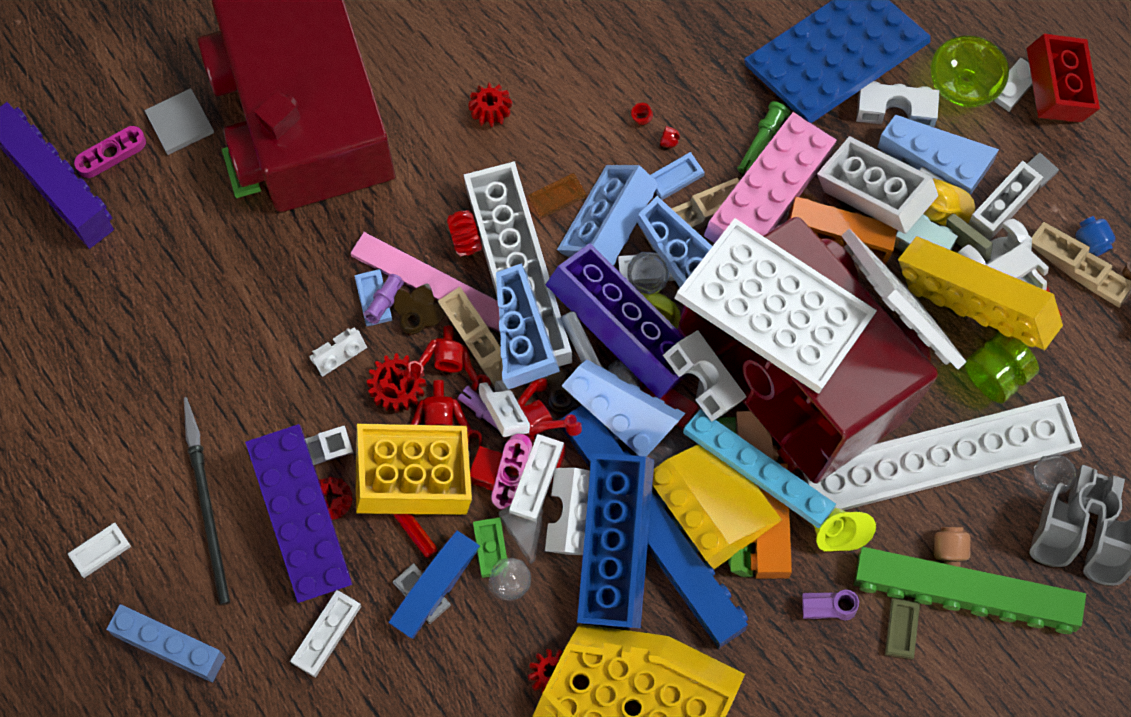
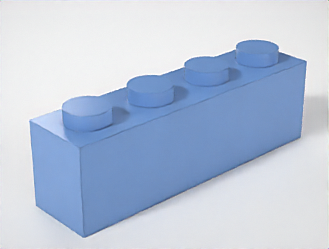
[106,604,226,683]

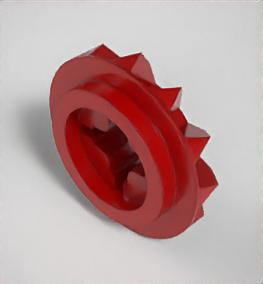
[319,476,352,520]

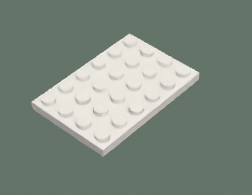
[675,218,877,394]
[842,229,966,369]

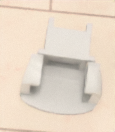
[958,219,1049,290]

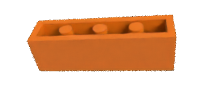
[787,197,897,265]
[750,464,792,579]

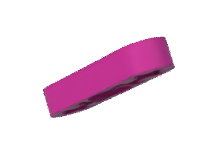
[74,126,146,178]
[492,434,532,510]

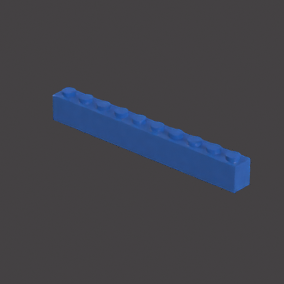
[560,405,748,649]

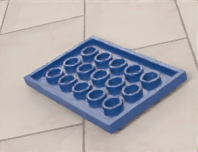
[744,0,931,123]

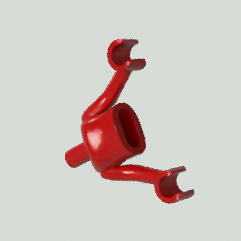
[404,325,491,391]
[504,378,582,438]
[410,380,483,447]

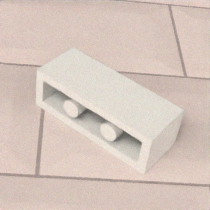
[969,161,1043,241]

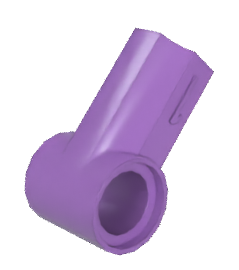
[802,590,859,621]

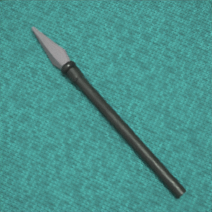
[184,397,230,605]

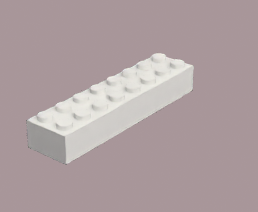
[464,161,572,367]

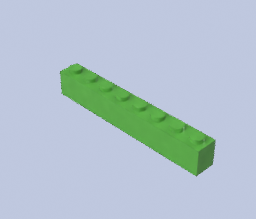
[853,547,1086,634]

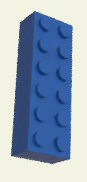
[577,453,654,628]

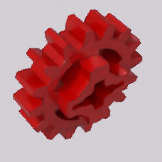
[367,353,426,413]

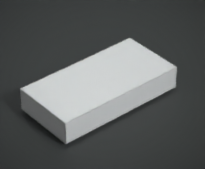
[68,523,131,578]

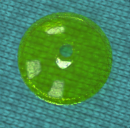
[930,36,1009,107]

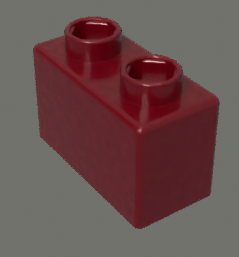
[197,0,396,212]
[679,217,938,484]

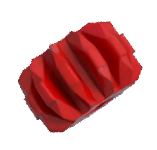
[468,82,512,128]
[447,210,482,257]
[528,649,575,694]

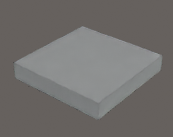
[144,88,214,155]

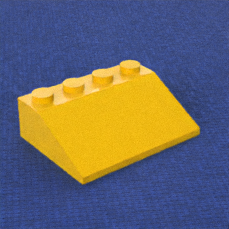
[355,424,472,515]
[652,444,782,569]

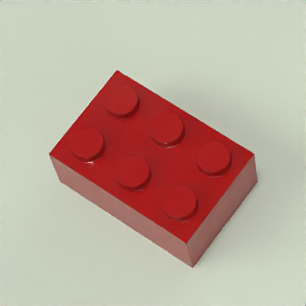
[1026,33,1100,123]

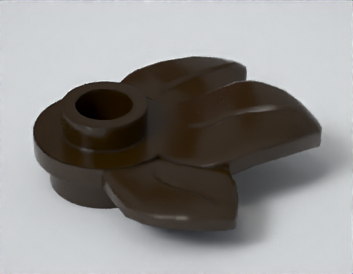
[394,283,446,334]
[547,368,582,413]

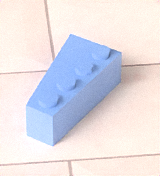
[877,115,999,195]
[638,196,713,288]
[496,263,560,390]
[562,360,685,456]

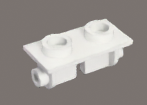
[309,328,367,377]

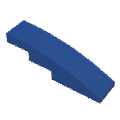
[388,530,480,639]

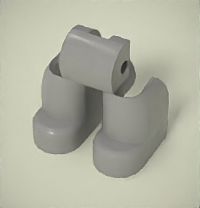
[1030,465,1131,586]

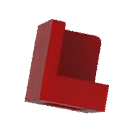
[470,446,503,491]

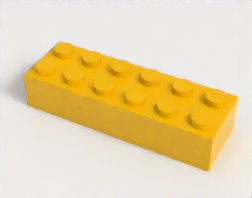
[898,236,1063,350]

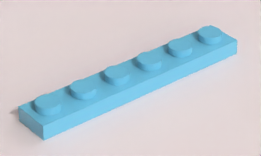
[683,409,836,528]

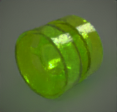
[964,332,1039,404]

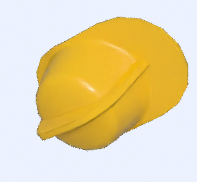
[923,178,976,226]

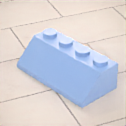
[557,165,659,265]

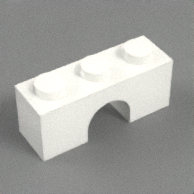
[856,81,939,127]
[663,330,746,422]
[306,426,353,465]
[545,468,590,555]

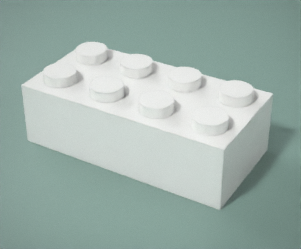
[817,136,938,234]

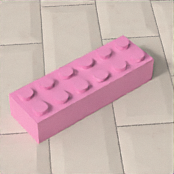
[704,112,837,243]

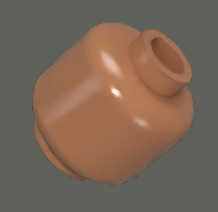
[934,527,970,567]

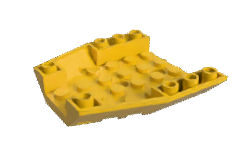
[533,624,745,717]

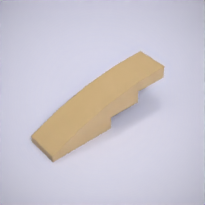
[641,178,740,251]
[1032,222,1131,308]
[438,287,503,387]

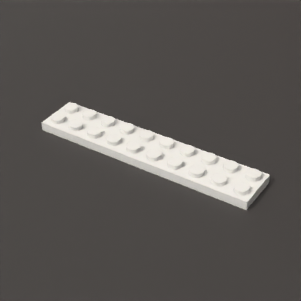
[803,396,1082,510]

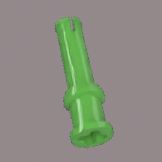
[737,101,791,174]

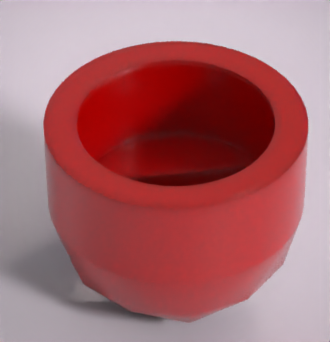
[631,102,653,125]
[660,126,680,148]

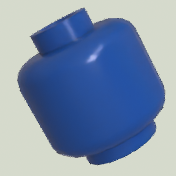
[1075,216,1116,257]

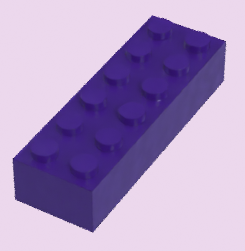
[0,102,114,249]
[545,243,690,399]
[245,424,353,603]

